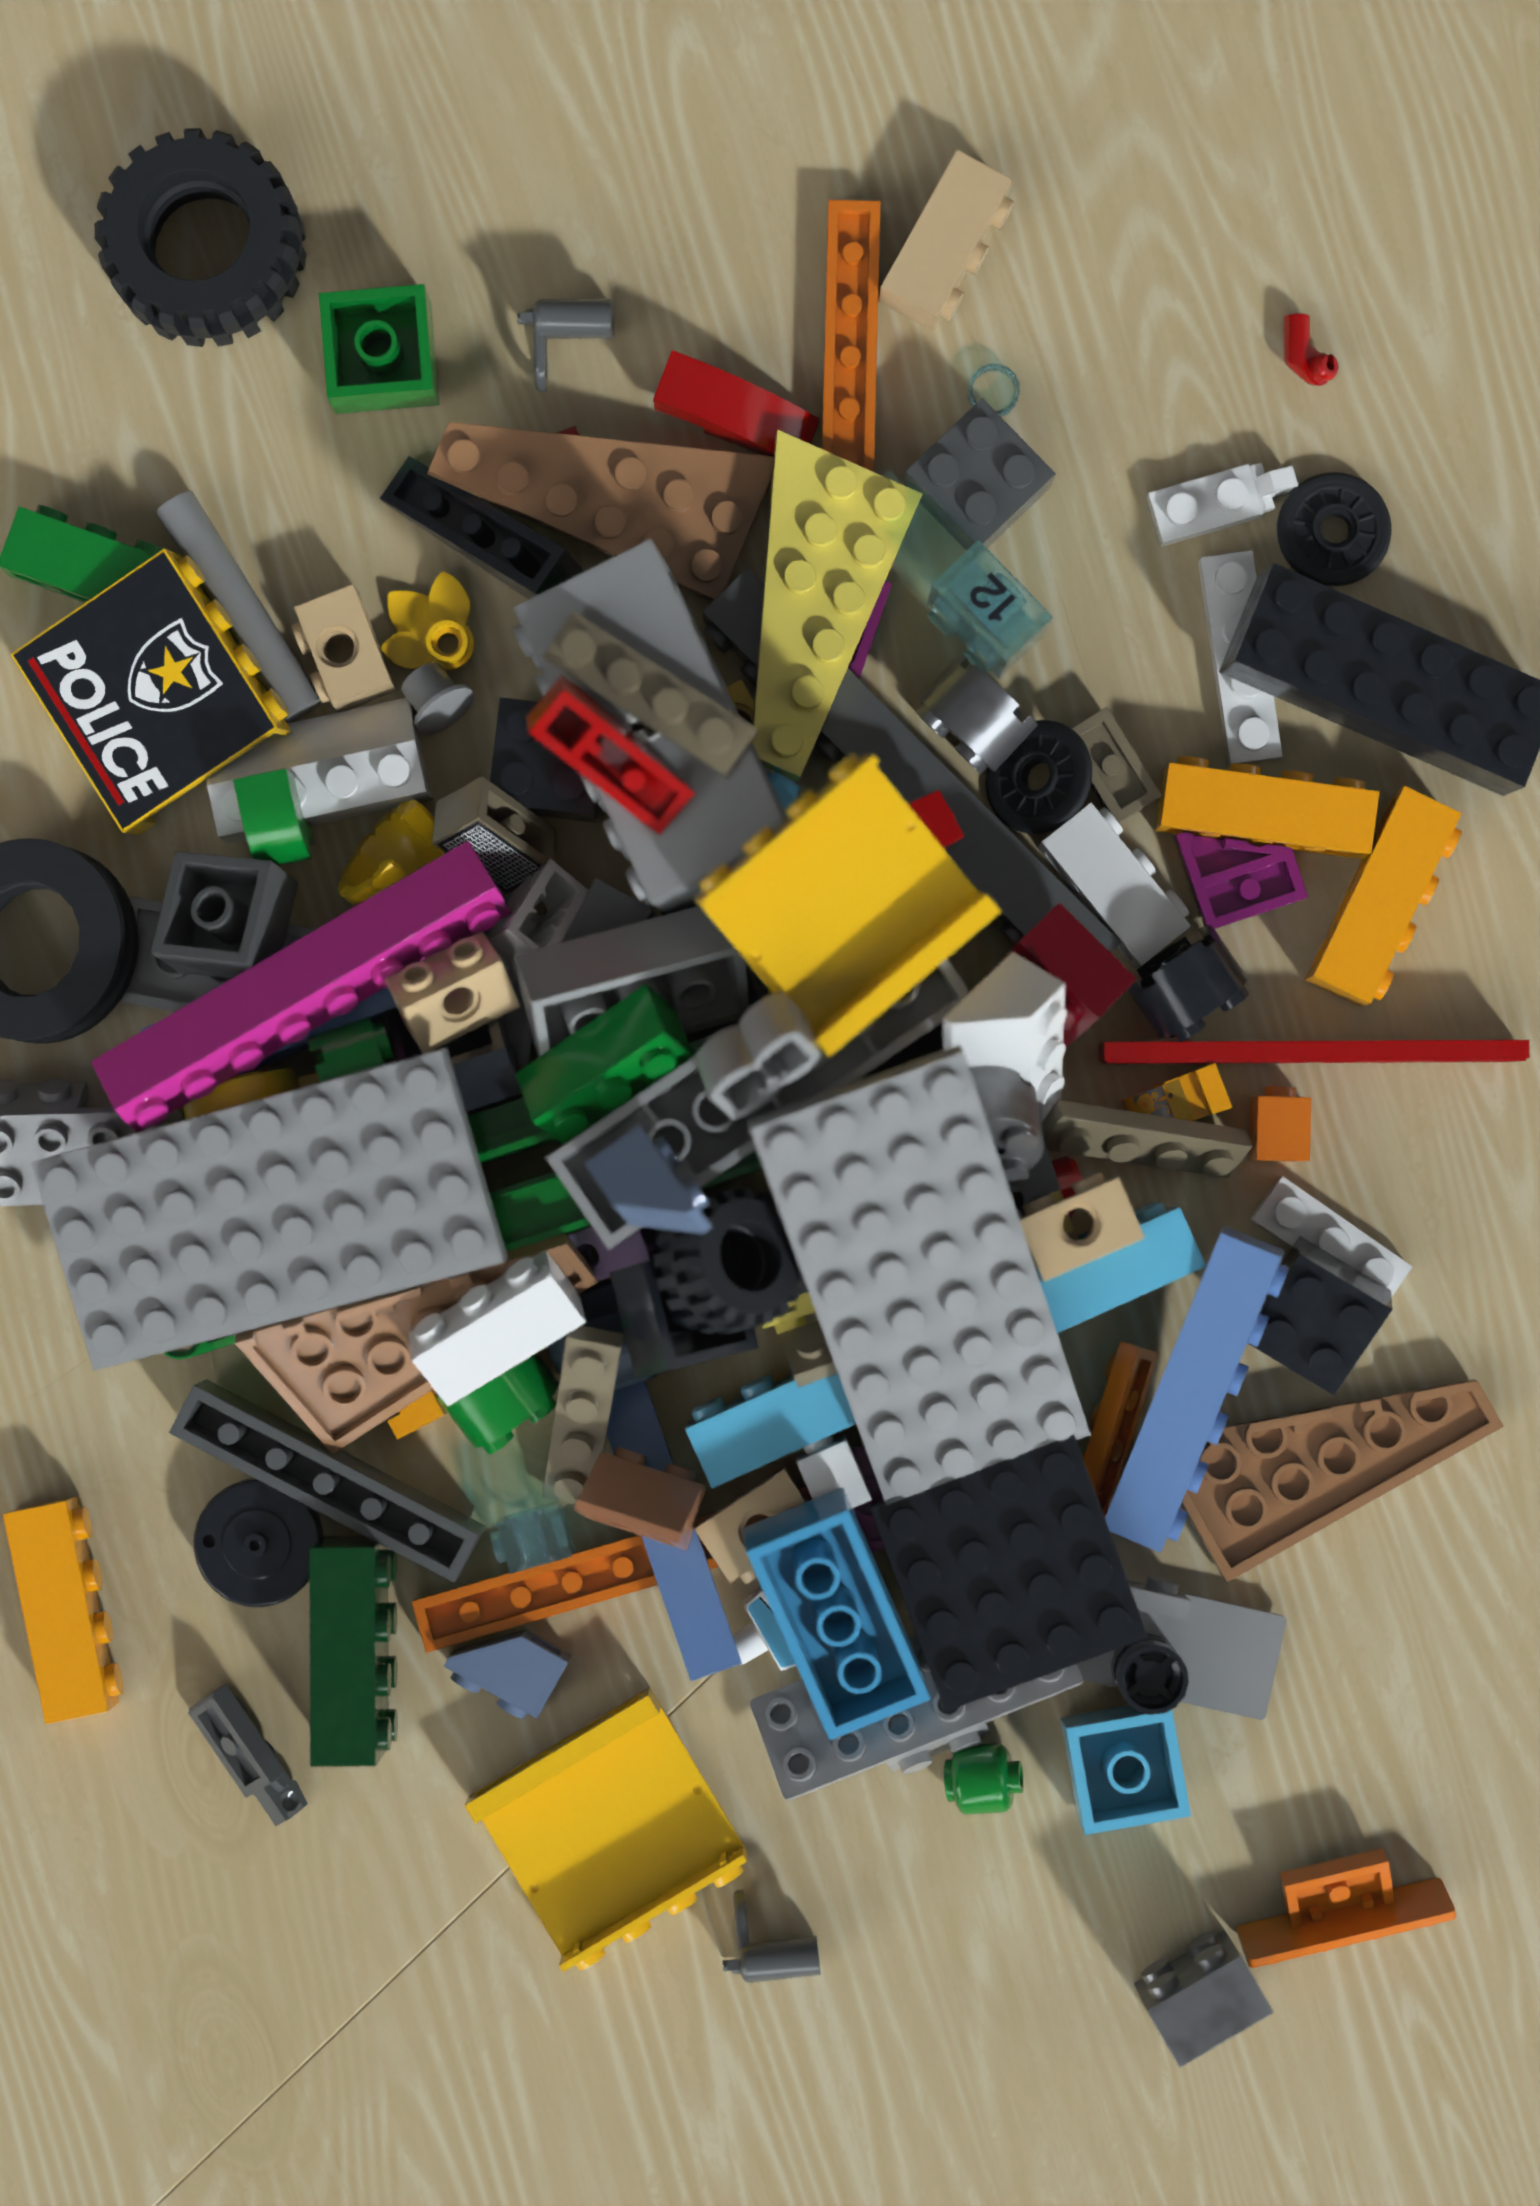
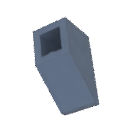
[585,1124,712,1234]
[444,1629,571,1719]

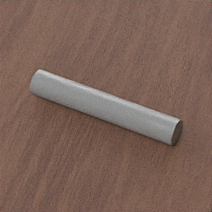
[157,491,321,723]

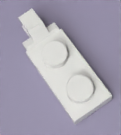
[1146,463,1298,546]

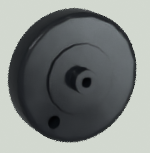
[194,1478,324,1607]

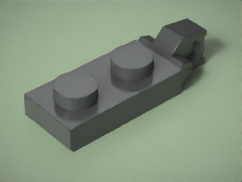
[188,1684,308,1826]

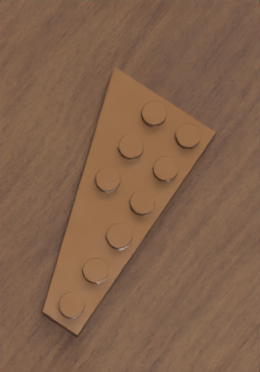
[427,422,774,602]
[235,1234,597,1454]
[1181,1379,1504,1582]

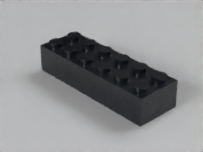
[1219,563,1540,796]

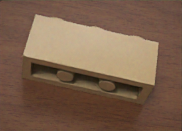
[879,150,1015,331]

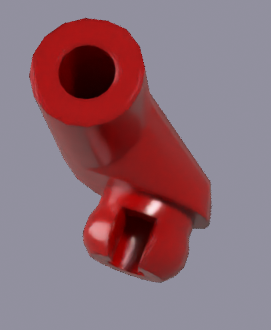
[1284,313,1339,386]

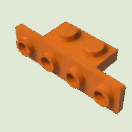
[1236,1848,1456,1968]

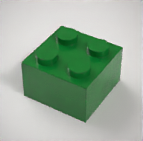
[318,284,440,414]

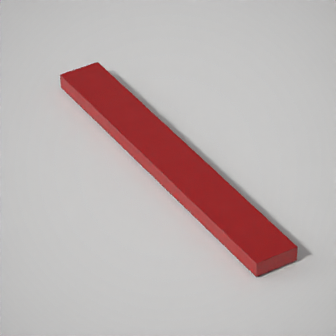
[1099,1040,1530,1064]

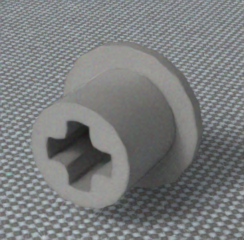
[402,662,474,735]

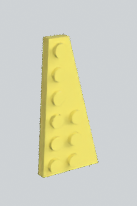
[752,430,922,781]

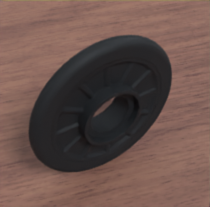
[1277,472,1392,586]
[986,720,1092,834]

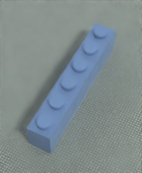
[1105,1226,1289,1553]

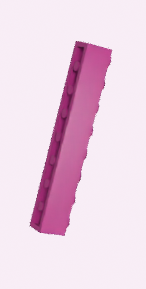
[91,840,511,1133]

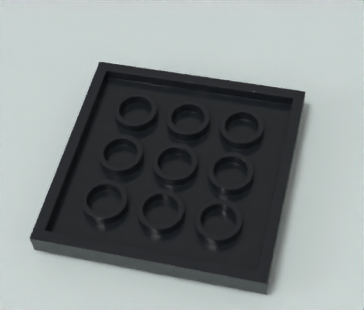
[870,1434,1149,1712]

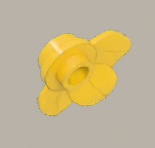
[381,571,475,670]

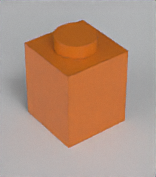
[1249,1086,1311,1162]

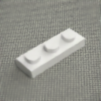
[1250,1176,1413,1297]

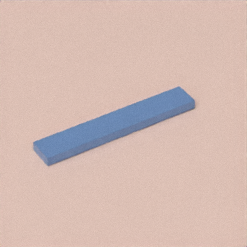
[607,1381,743,1681]

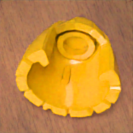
[338,799,446,906]

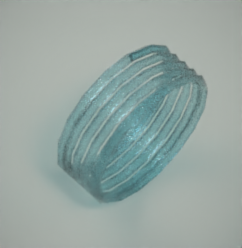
[968,364,1020,417]

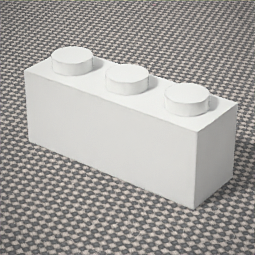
[1037,802,1191,970]
[409,1250,586,1406]

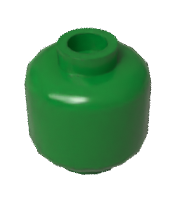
[944,1743,1024,1815]

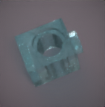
[490,1501,575,1574]

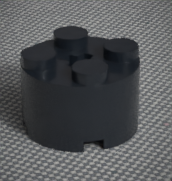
[1127,925,1250,1042]

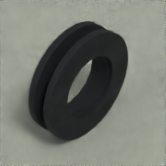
[0,838,139,1044]

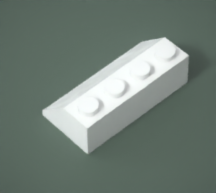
[207,698,433,844]
[943,952,1067,1123]

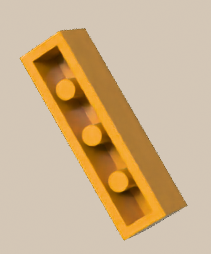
[1154,756,1380,860]
[1304,786,1462,1007]
[3,1496,123,1725]

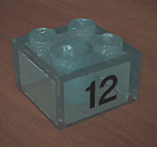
[926,540,1053,679]

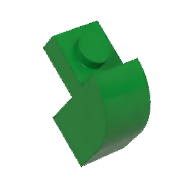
[233,768,315,866]

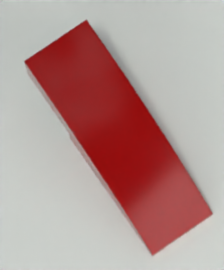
[653,350,820,457]

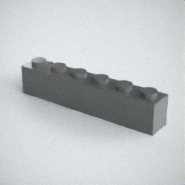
[169,1379,486,1583]

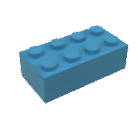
[743,1487,931,1740]

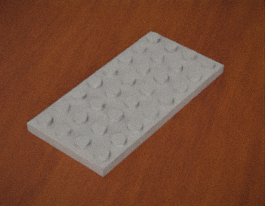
[747,1044,1091,1505]
[31,1048,508,1371]

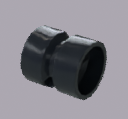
[1111,1633,1189,1715]

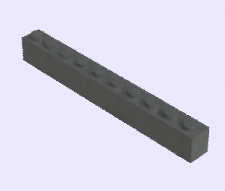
[703,567,1121,952]

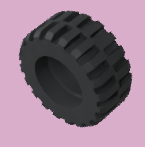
[94,128,306,347]

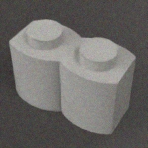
[695,992,821,1120]

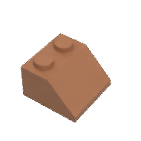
[574,1447,707,1551]

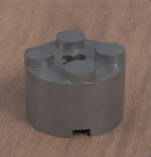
[916,653,1038,774]
[969,1066,1044,1187]

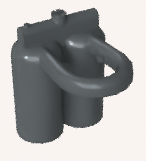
[517,299,614,392]
[722,1889,821,1983]

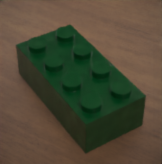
[309,1536,398,1767]

